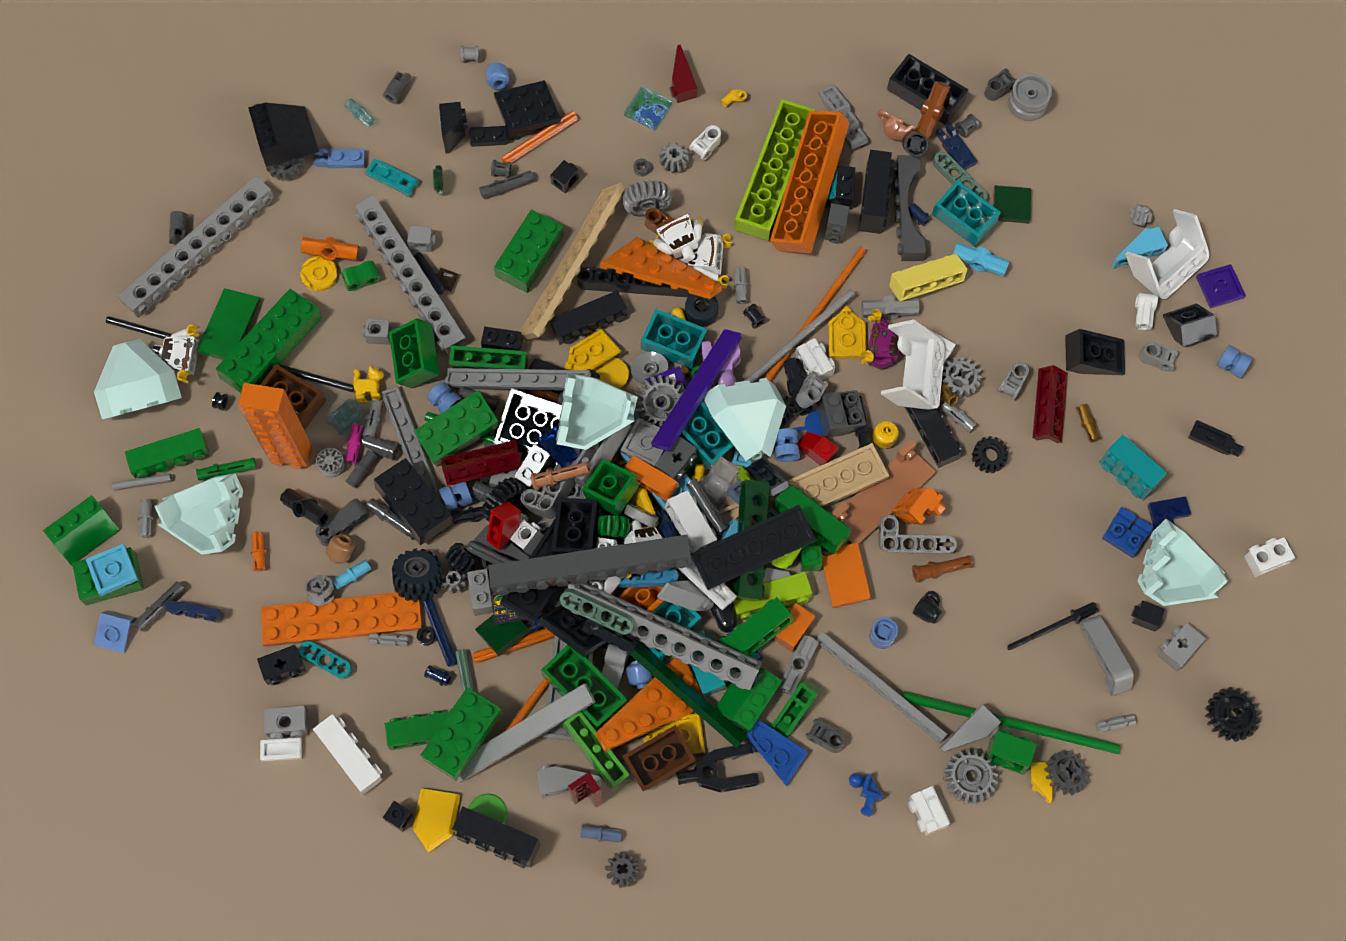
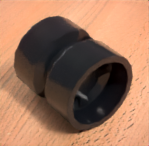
[902,130,928,156]

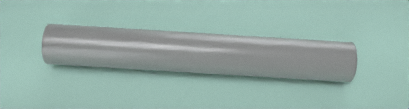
[112,474,172,490]

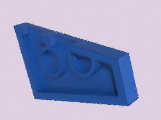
[746,719,808,786]

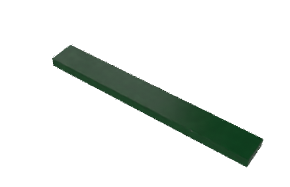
[626,642,747,748]

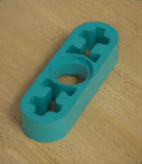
[299,641,352,680]

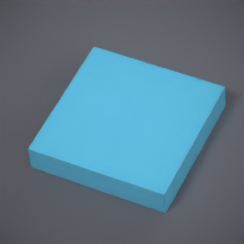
[86,544,138,596]

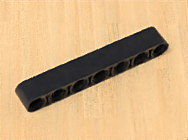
[576,267,690,297]

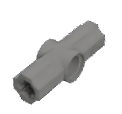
[861,296,919,320]
[778,635,819,695]

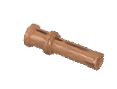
[531,461,591,490]

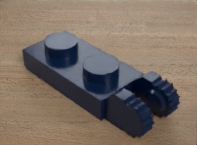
[936,124,977,170]
[165,601,224,623]

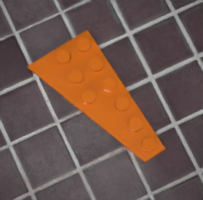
[600,237,722,299]
[595,657,707,752]

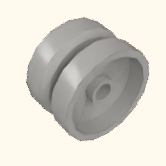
[1008,74,1052,121]

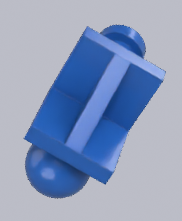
[849,773,883,817]

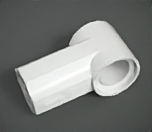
[1135,292,1158,331]

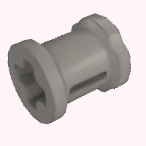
[460,46,479,62]

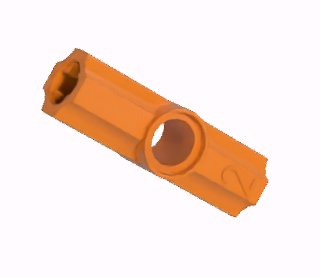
[300,237,359,261]

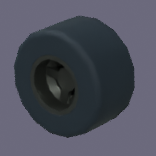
[685,294,719,327]

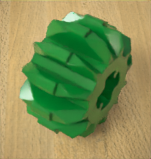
[597,515,630,538]

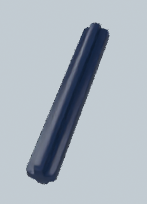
[423,598,457,667]

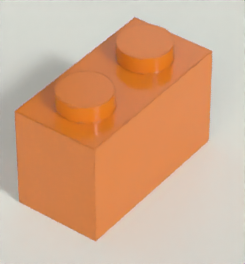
[773,603,815,652]

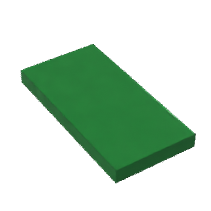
[197,288,260,360]

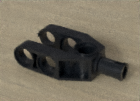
[676,743,760,793]

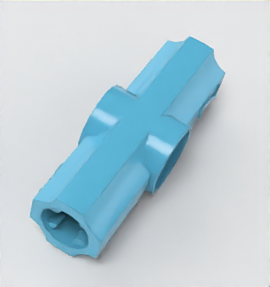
[953,242,1009,277]

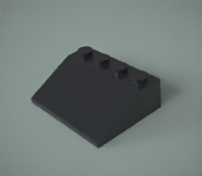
[248,102,319,167]
[494,388,568,465]

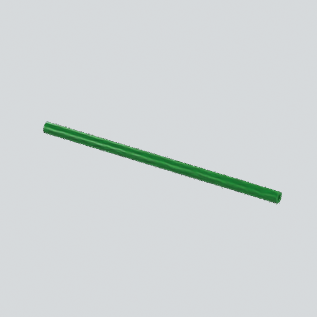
[902,691,1120,754]

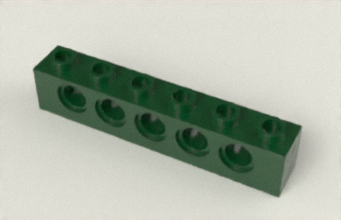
[733,479,771,602]

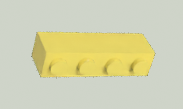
[889,254,967,301]

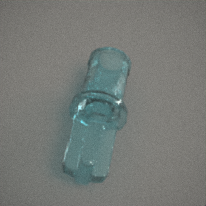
[344,98,374,127]

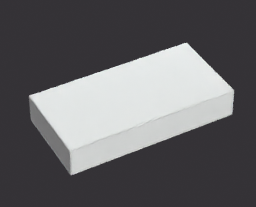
[260,738,302,761]

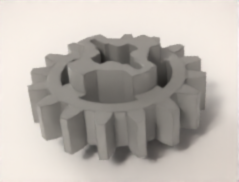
[942,357,982,398]

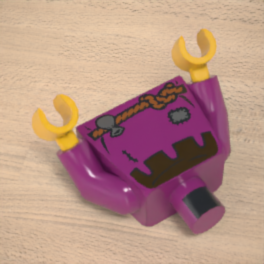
[861,309,906,369]

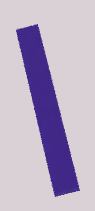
[651,329,742,452]

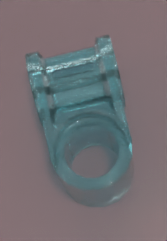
[326,399,363,435]

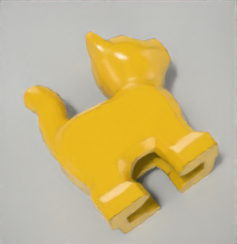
[353,365,384,404]

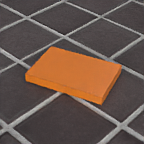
[821,542,871,608]

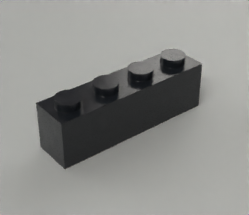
[550,290,627,345]
[905,407,962,468]

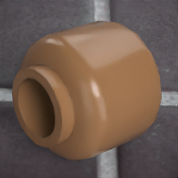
[326,534,355,564]

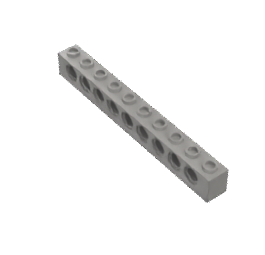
[118,176,274,318]
[355,195,467,356]
[568,583,762,690]

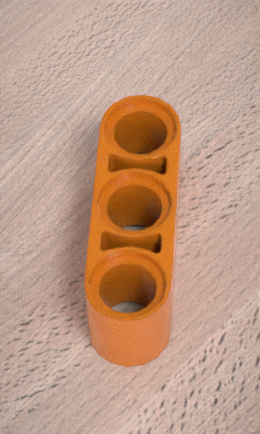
[623,456,679,501]

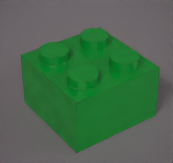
[582,459,640,516]
[984,730,1037,774]

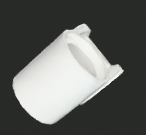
[689,125,721,161]

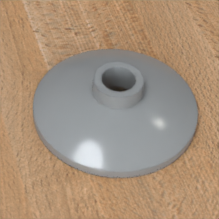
[631,352,669,385]

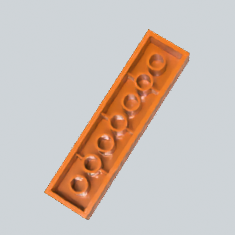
[770,111,850,254]
[238,383,312,469]

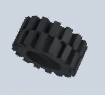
[972,436,1009,473]

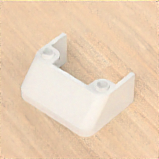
[1125,209,1209,299]
[881,319,945,410]

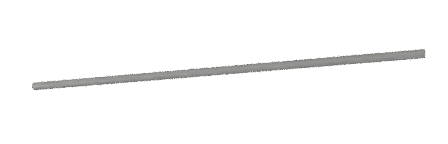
[599,289,855,515]

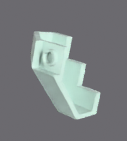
[94,339,182,419]
[556,373,638,450]
[703,378,786,462]
[154,473,243,555]
[1137,519,1228,606]

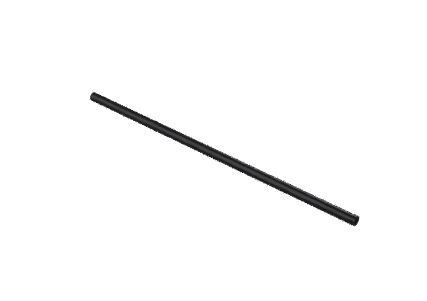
[106,316,354,393]

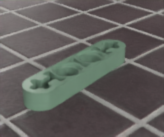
[933,151,987,201]
[560,588,635,634]

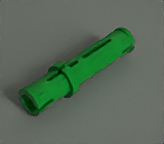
[196,457,257,481]

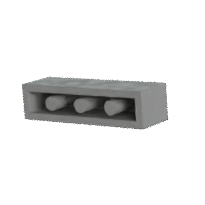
[572,424,632,487]

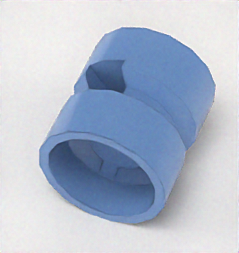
[1216,344,1253,378]
[427,382,463,413]
[774,428,800,462]
[439,482,473,512]
[869,617,898,649]

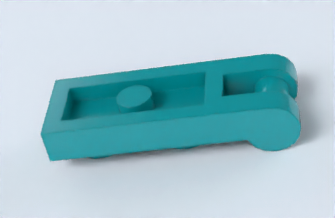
[365,158,419,197]

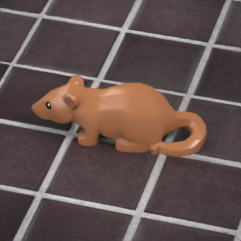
[877,109,916,141]

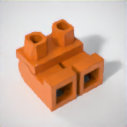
[892,488,946,524]

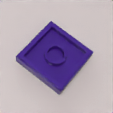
[1196,264,1246,309]

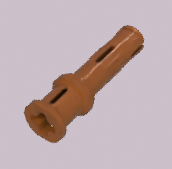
[912,555,972,582]

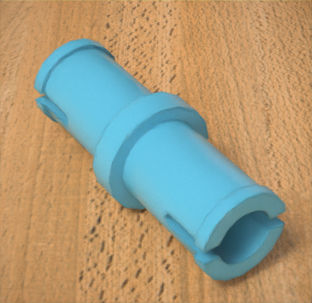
[332,559,372,590]

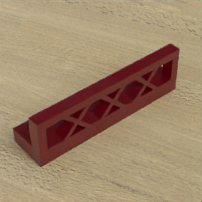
[1032,365,1068,443]
[441,440,522,486]
[568,772,603,807]

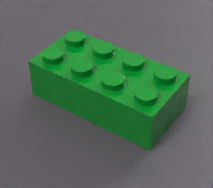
[494,209,564,293]
[414,390,500,466]
[541,645,627,731]
[420,687,502,781]

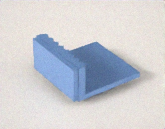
[94,611,136,653]

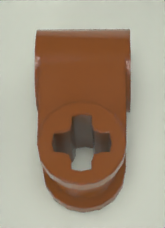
[645,208,674,236]

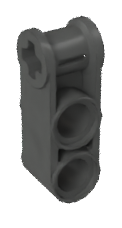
[315,499,370,546]

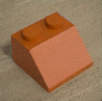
[618,587,664,613]

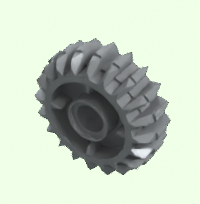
[622,180,672,216]
[635,375,684,427]
[943,749,998,805]

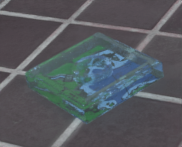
[624,85,672,131]

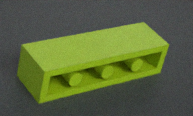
[731,572,812,620]

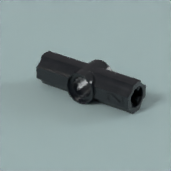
[783,358,813,416]
[280,488,331,527]

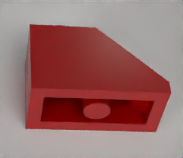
[796,432,839,466]
[486,501,522,550]

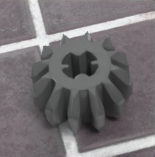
[605,852,640,888]

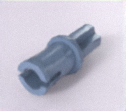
[580,824,622,843]

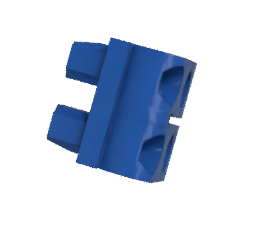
[1102,507,1154,558]

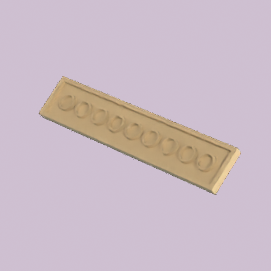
[520,183,626,341]
[716,443,889,542]

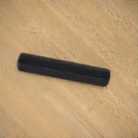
[413,252,446,295]

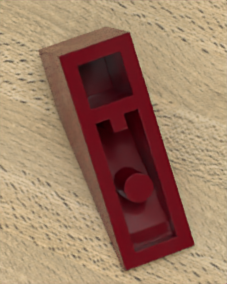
[669,44,698,103]

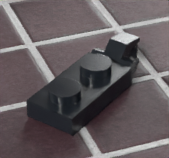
[470,126,520,147]
[1188,420,1244,457]
[582,618,640,653]

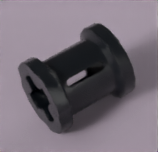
[743,304,767,329]

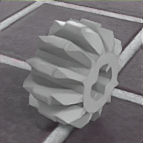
[659,142,690,173]

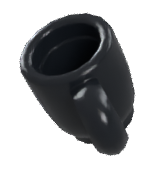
[912,591,942,624]

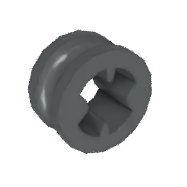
[633,158,650,177]

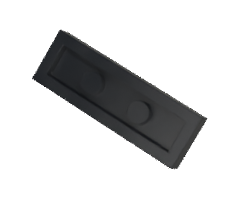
[746,458,789,496]

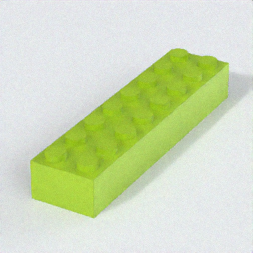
[734,99,815,241]

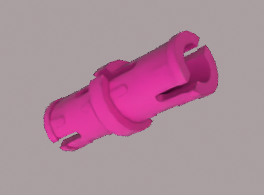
[345,424,363,464]

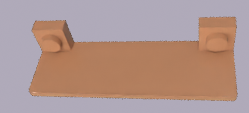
[831,439,935,545]

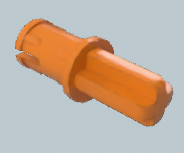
[250,532,266,571]

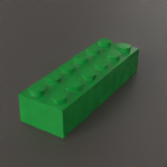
[216,289,322,393]

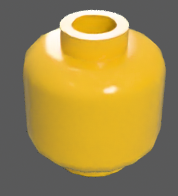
[873,421,899,449]

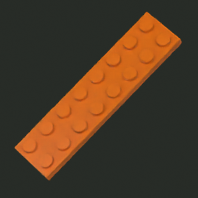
[261,592,422,647]

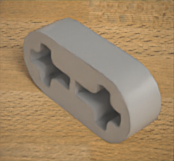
[624,503,659,527]

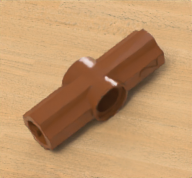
[916,81,950,138]

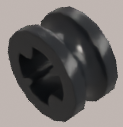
[212,392,228,410]
[417,626,435,646]

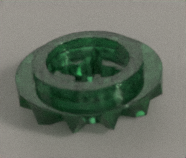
[433,165,444,194]

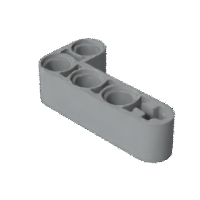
[520,447,581,519]
[879,515,957,553]
[1080,615,1134,696]
[602,643,629,690]

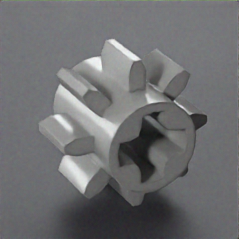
[1129,204,1153,226]
[442,569,466,594]

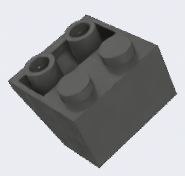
[816,390,866,438]

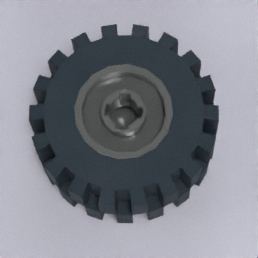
[392,548,442,602]

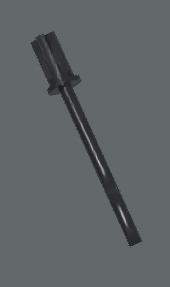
[1007,602,1099,650]

